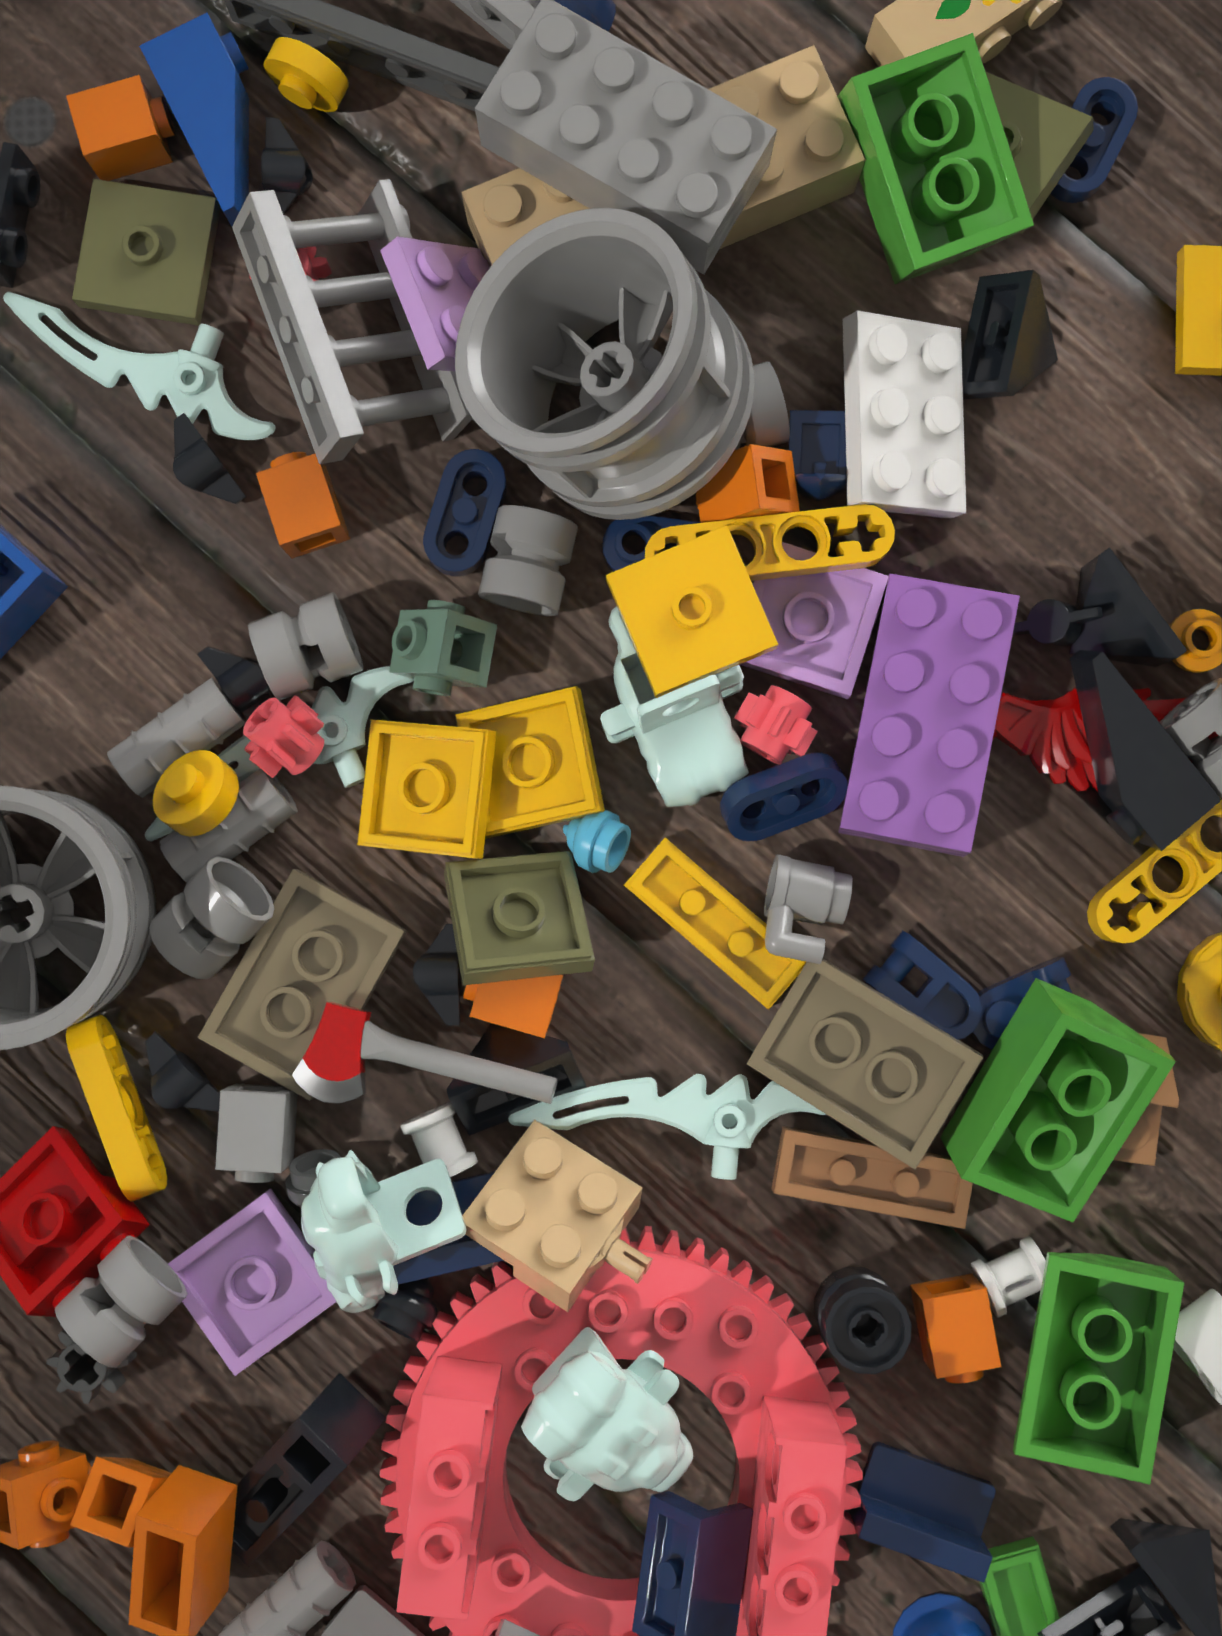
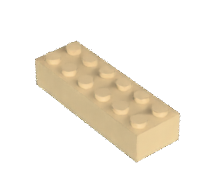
[461,45,865,267]

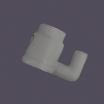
[764,854,853,964]

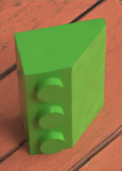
[837,33,1034,284]
[940,978,1176,1222]
[1013,1252,1184,1485]

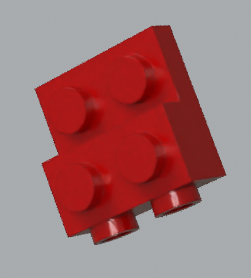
[0,1126,150,1317]

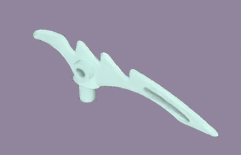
[3,292,276,440]
[145,666,414,841]
[508,1074,826,1180]

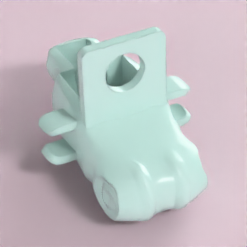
[600,606,749,807]
[301,1150,467,1313]
[521,1327,693,1501]

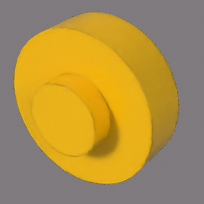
[264,37,349,112]
[153,750,239,837]

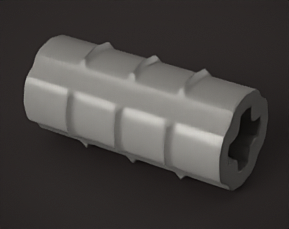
[107,677,246,798]
[160,768,298,883]
[219,1540,356,1636]

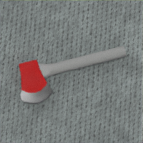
[292,1002,557,1104]

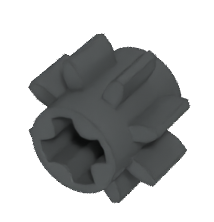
[46,1329,137,1404]

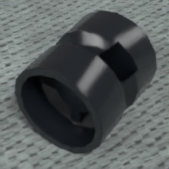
[814,1266,911,1374]

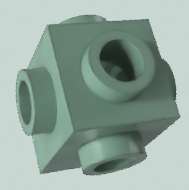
[389,600,497,696]

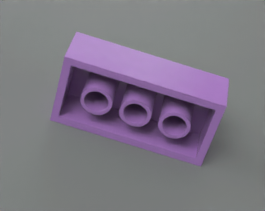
[838,573,1020,857]

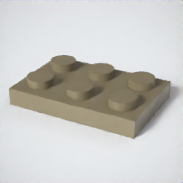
[198,869,407,1101]
[747,959,983,1169]

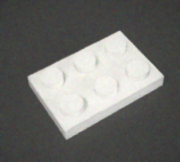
[843,310,966,519]

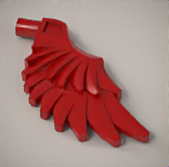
[992,686,1218,792]

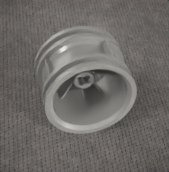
[455,208,755,520]
[0,785,156,1050]

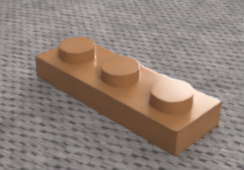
[771,1126,973,1229]

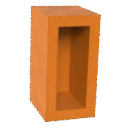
[128,1465,238,1636]

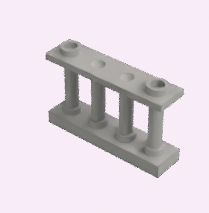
[232,179,473,464]

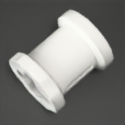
[400,1102,478,1177]
[971,1236,1046,1318]

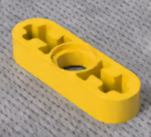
[66,1014,167,1201]

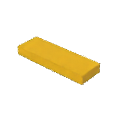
[624,838,806,1010]

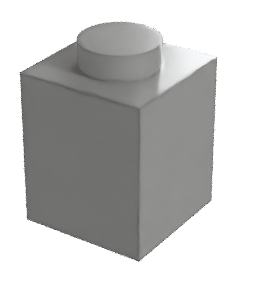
[215,1084,298,1183]

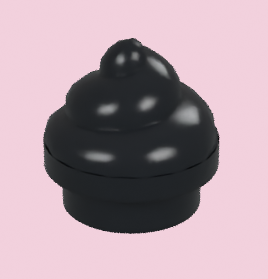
[372,1278,437,1342]

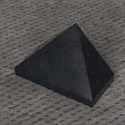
[962,270,1058,400]
[1069,547,1187,667]
[446,1023,587,1136]
[1110,1518,1222,1636]
[1037,1567,1182,1636]

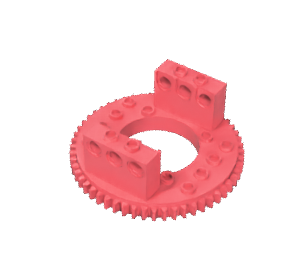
[380,1226,863,1636]

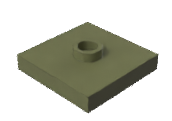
[986,72,1094,234]
[72,179,221,326]
[444,851,595,985]

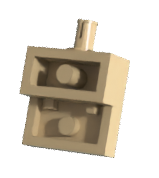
[462,1119,653,1312]

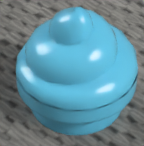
[563,810,631,873]

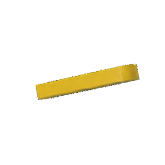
[644,504,895,581]
[1087,799,1222,943]

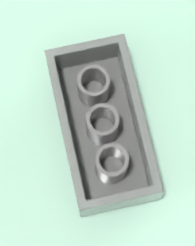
[475,0,777,274]

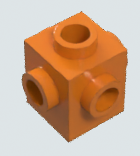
[0,1440,92,1550]

